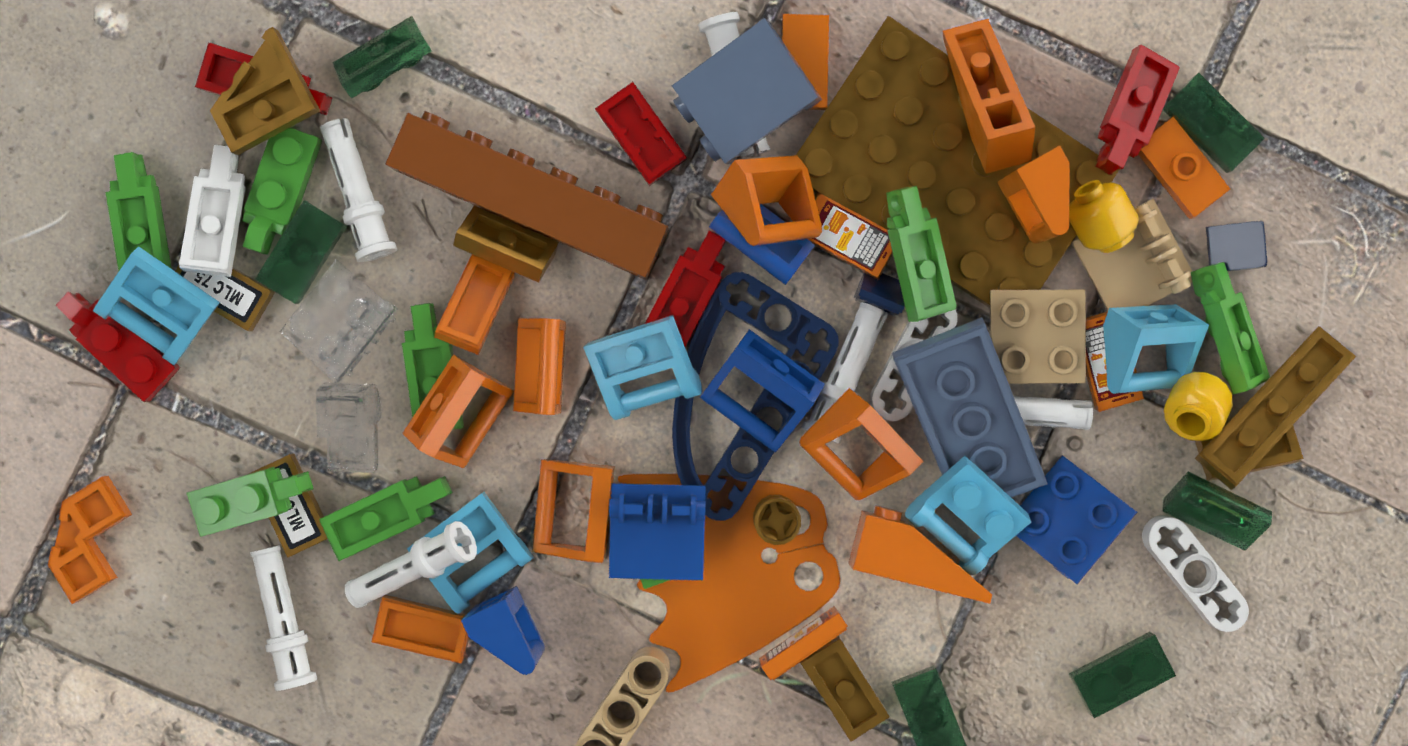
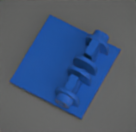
[1016,455,1137,585]
[609,483,706,580]

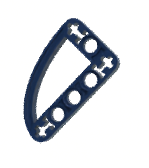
[672,272,839,521]

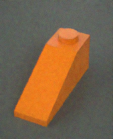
[943,19,1035,173]
[848,505,992,604]

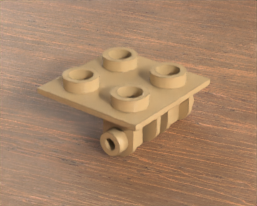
[1071,198,1193,311]
[990,289,1086,384]

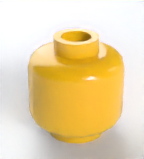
[1069,180,1139,253]
[1164,372,1233,441]

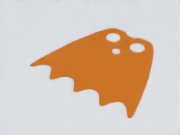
[618,474,840,693]

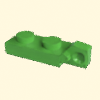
[242,128,322,255]
[105,152,172,271]
[886,186,957,322]
[1191,262,1270,394]
[402,303,464,430]
[186,467,314,537]
[319,476,453,561]

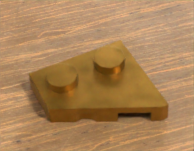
[210,27,320,155]

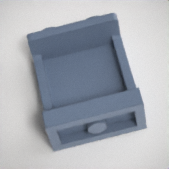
[672,18,822,164]

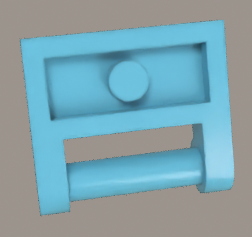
[93,247,220,365]
[583,315,702,420]
[905,456,1031,575]
[407,492,533,614]

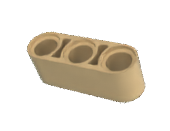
[575,647,670,746]

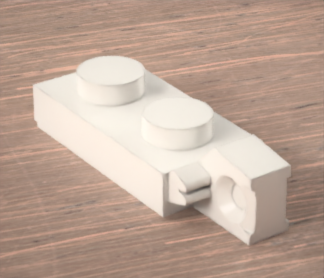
[179,145,246,277]

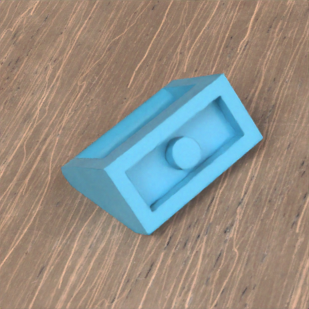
[1103,304,1209,394]

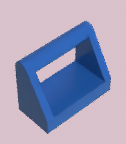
[709,204,815,285]
[699,329,825,453]
[461,586,545,675]

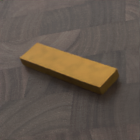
[1194,326,1356,490]

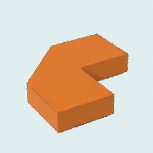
[48,476,132,604]

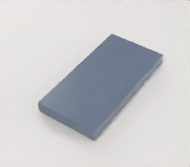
[892,317,1048,498]

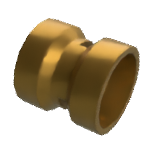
[753,495,801,545]

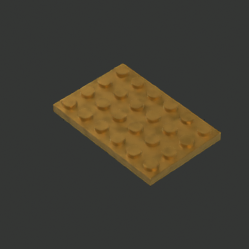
[796,16,1120,308]

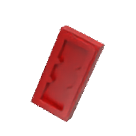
[595,82,687,186]

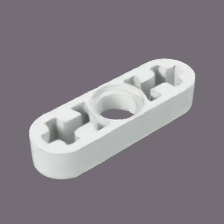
[870,309,957,421]
[1142,515,1249,632]

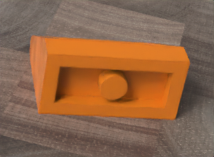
[997,145,1070,244]
[711,155,822,246]
[513,318,566,415]
[402,354,514,468]
[799,388,924,500]
[532,459,615,563]

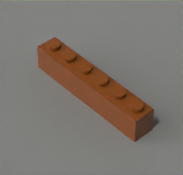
[385,111,669,280]

